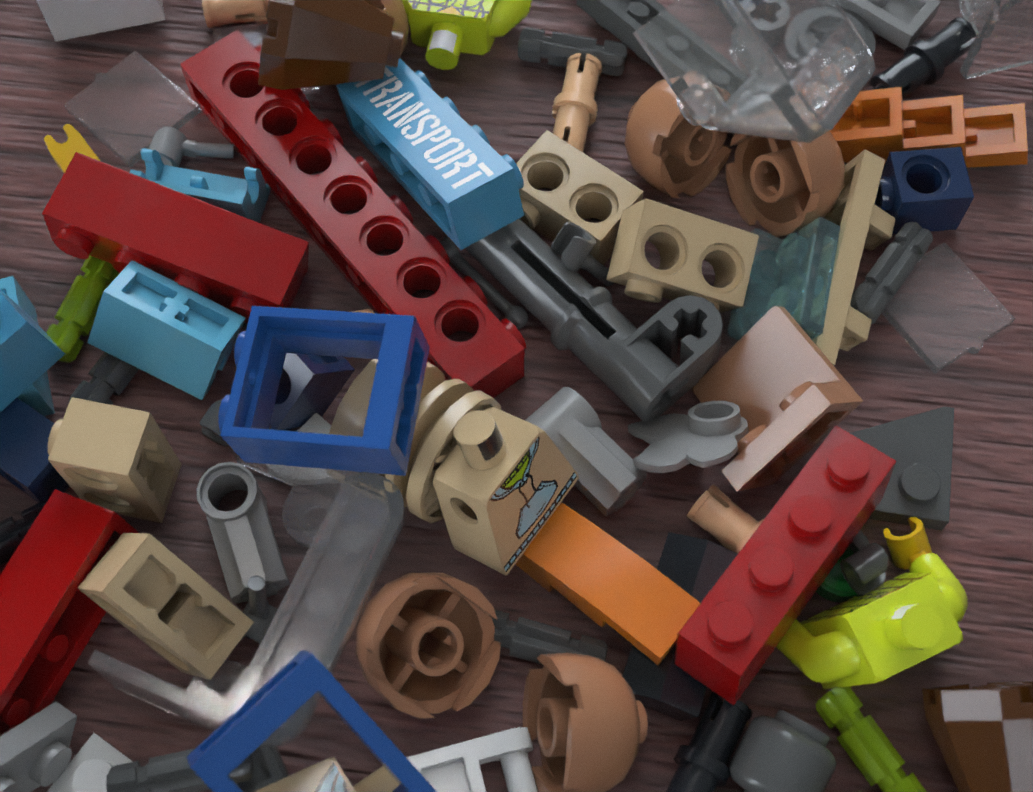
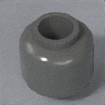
[728,709,837,792]

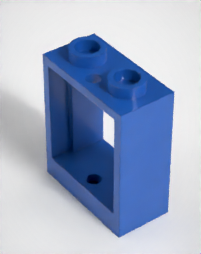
[218,306,430,476]
[186,650,436,792]

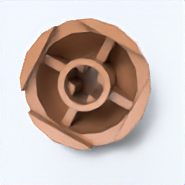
[625,75,739,198]
[726,113,845,238]
[356,572,501,719]
[523,653,648,792]

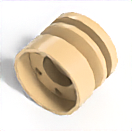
[329,359,501,524]

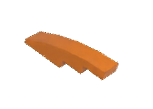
[783,87,1028,168]
[516,502,700,665]

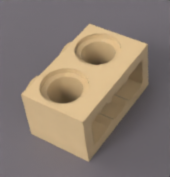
[516,130,644,265]
[606,198,759,313]
[48,397,182,523]
[78,533,254,680]

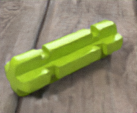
[46,256,120,363]
[815,686,927,792]

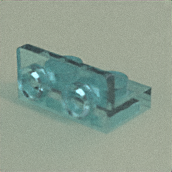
[728,217,840,340]

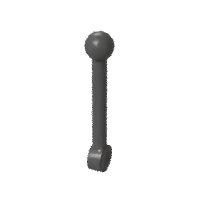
[440,237,528,329]

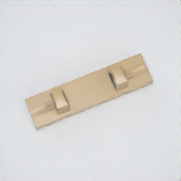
[795,149,896,365]

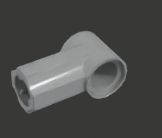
[525,387,647,517]
[196,462,290,604]

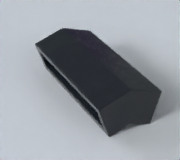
[622,532,738,721]

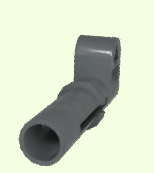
[464,218,723,423]

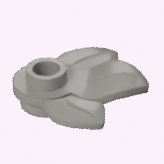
[628,401,748,473]

